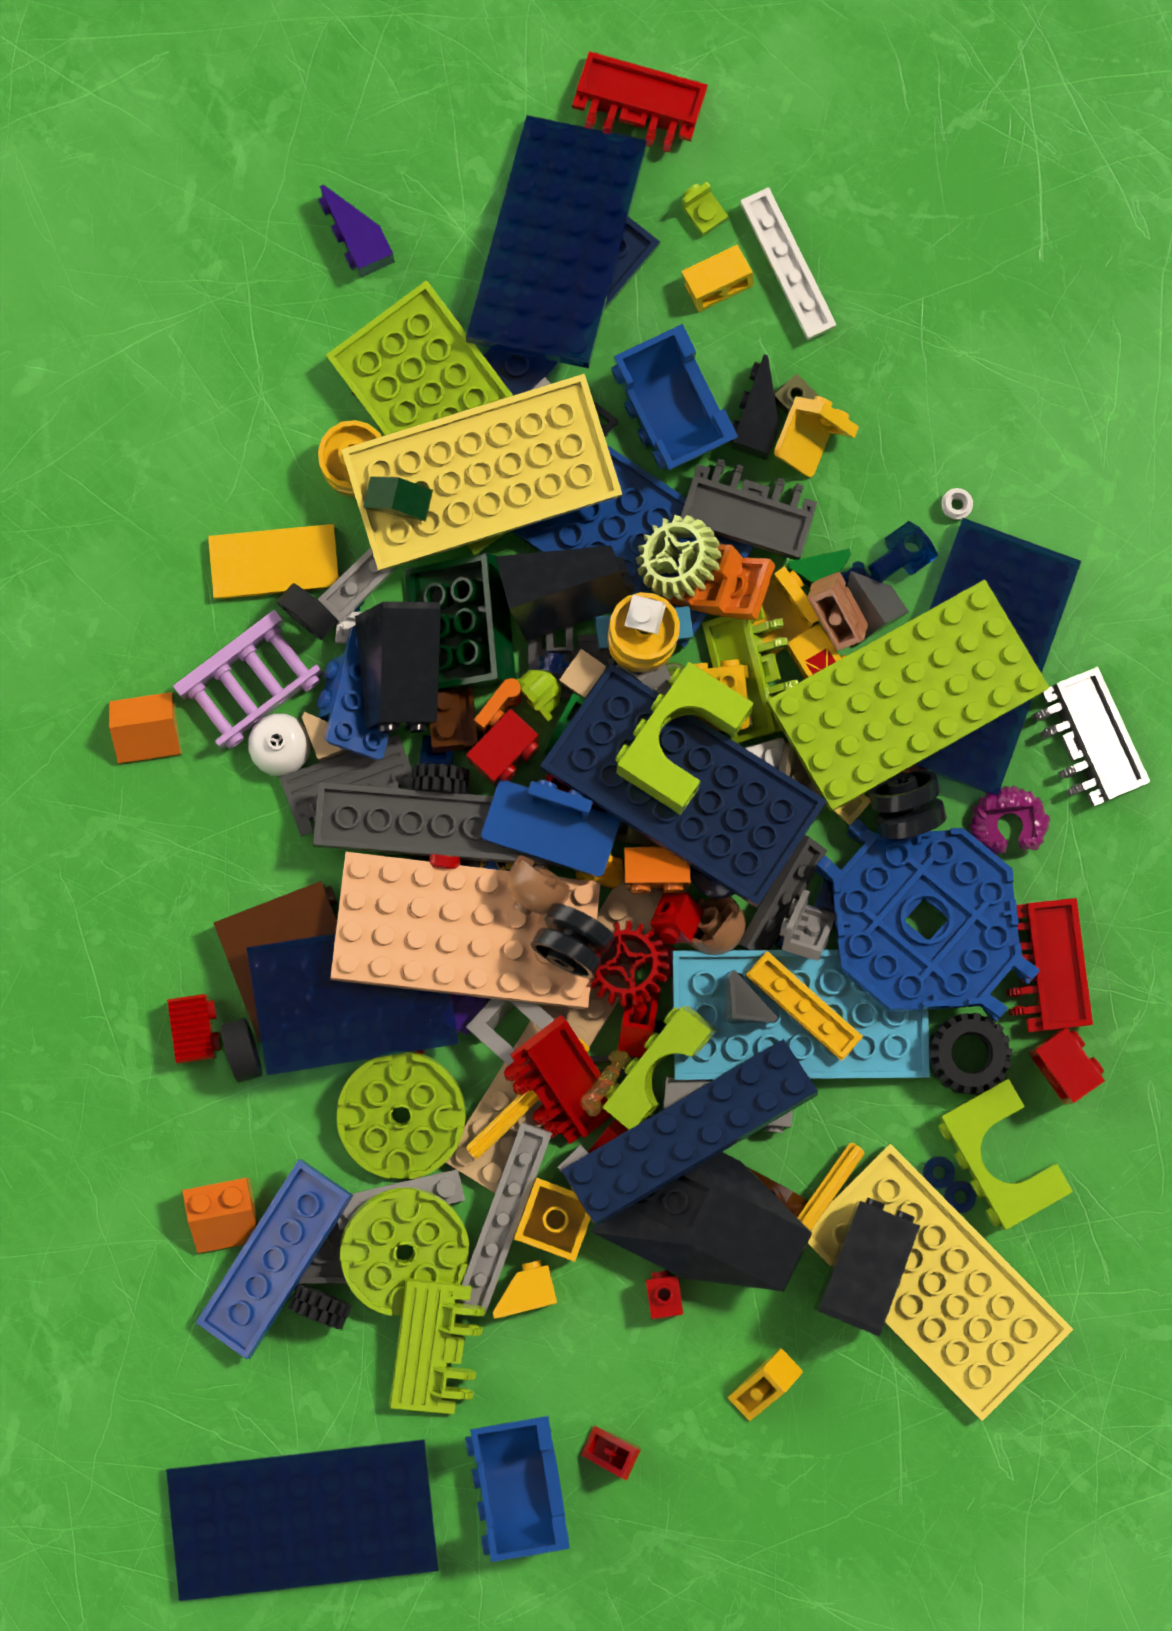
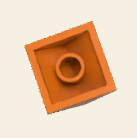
[109,692,181,764]

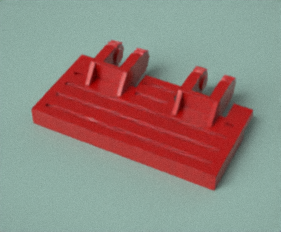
[572,51,708,153]
[1006,898,1093,1032]
[503,1015,612,1144]

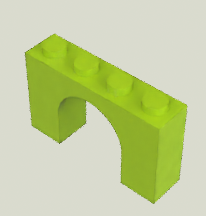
[615,662,754,815]
[938,1079,1073,1230]

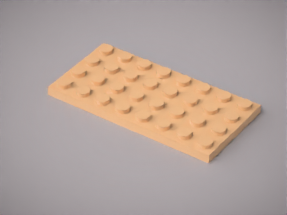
[330,852,601,1010]

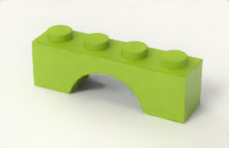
[602,1005,718,1130]

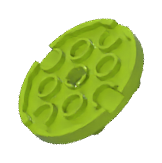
[337,1051,466,1179]
[340,1187,469,1316]

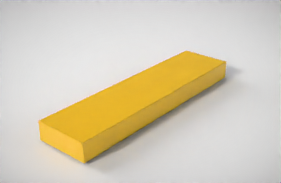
[745,951,863,1061]

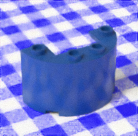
[611,324,738,471]
[465,1416,570,1562]

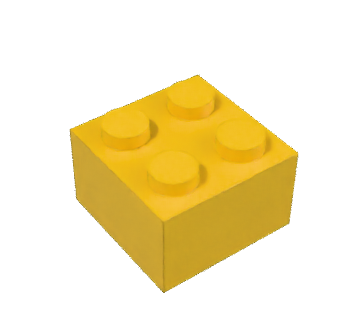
[513,1178,590,1262]

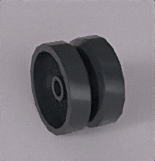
[868,771,947,839]
[530,903,615,979]

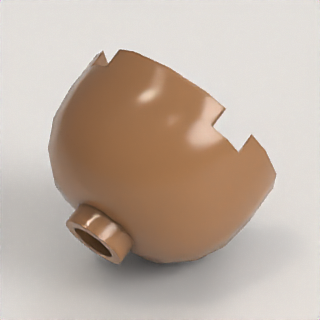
[507,855,573,916]
[688,896,746,955]

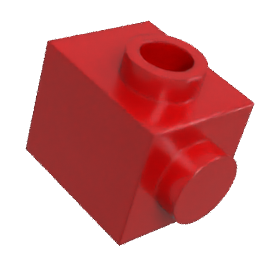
[649,892,704,944]
[645,1270,684,1319]

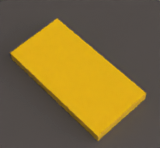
[208,524,339,600]

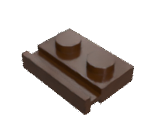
[430,687,478,753]

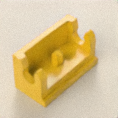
[681,245,754,312]

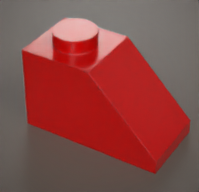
[617,984,660,1058]

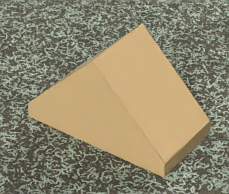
[302,712,350,762]

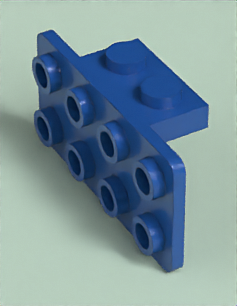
[317,625,389,761]
[481,780,620,877]

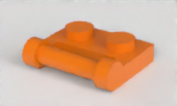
[474,678,522,735]

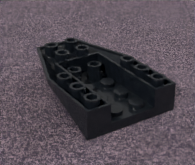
[591,1115,812,1292]

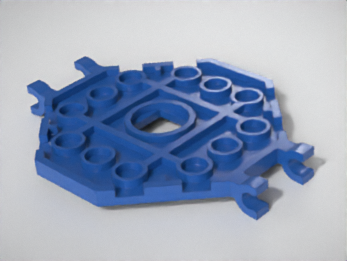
[814,818,1040,1023]

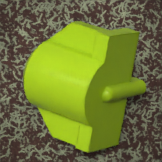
[517,670,562,722]

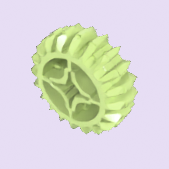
[636,515,722,600]

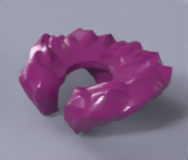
[969,785,1050,854]

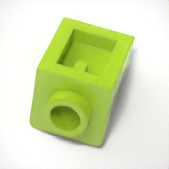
[681,182,729,237]

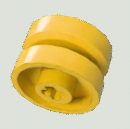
[318,420,382,498]
[607,592,680,673]

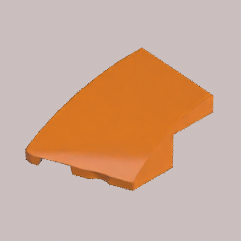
[662,544,775,620]

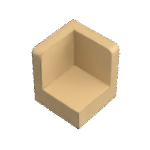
[559,649,606,699]

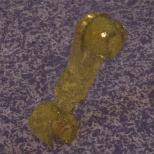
[581,1050,633,1116]

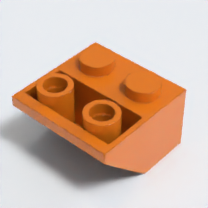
[624,847,690,894]

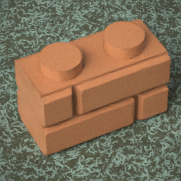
[807,572,868,651]

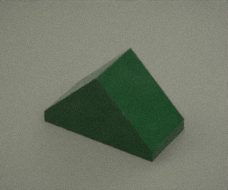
[363,476,433,522]

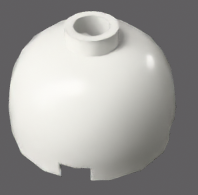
[248,713,311,777]

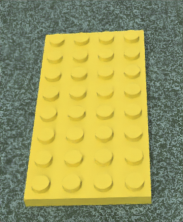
[341,374,623,572]
[808,1144,1073,1421]

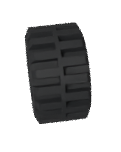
[929,1013,1012,1094]

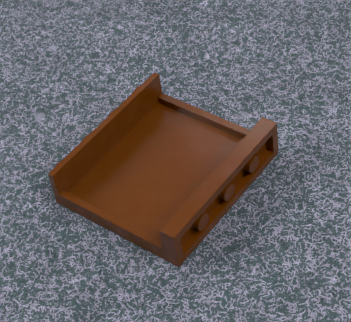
[213,881,372,1043]

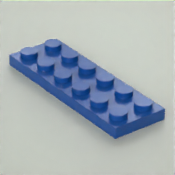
[196,1159,354,1359]

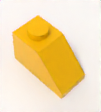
[493,1260,557,1319]
[728,1348,803,1421]

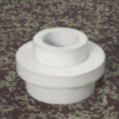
[941,488,973,520]

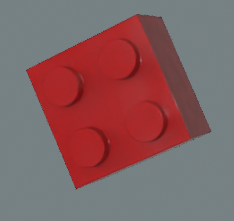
[466,708,539,789]
[1027,1028,1105,1105]

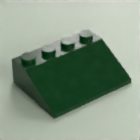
[405,553,516,690]

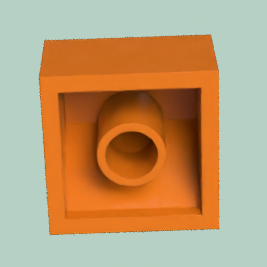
[182,1178,258,1254]

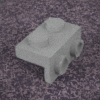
[780,890,836,961]

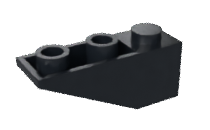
[732,354,779,460]

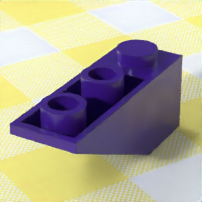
[318,185,395,277]

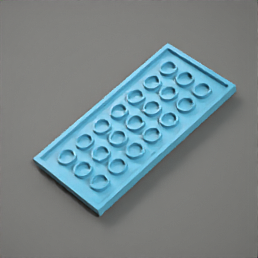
[671,950,930,1080]

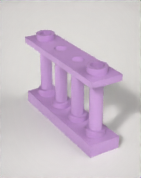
[173,609,323,750]

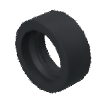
[277,583,338,640]
[221,1018,262,1083]

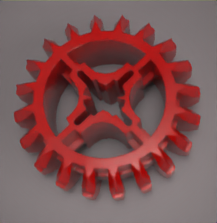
[589,921,670,1008]

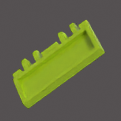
[702,607,798,744]
[389,1278,486,1414]

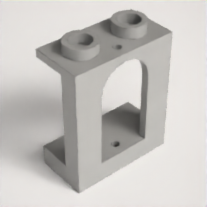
[466,999,554,1066]

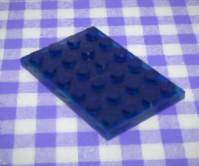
[246,933,459,1076]

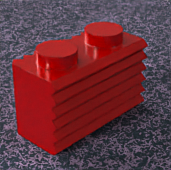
[167,994,221,1064]

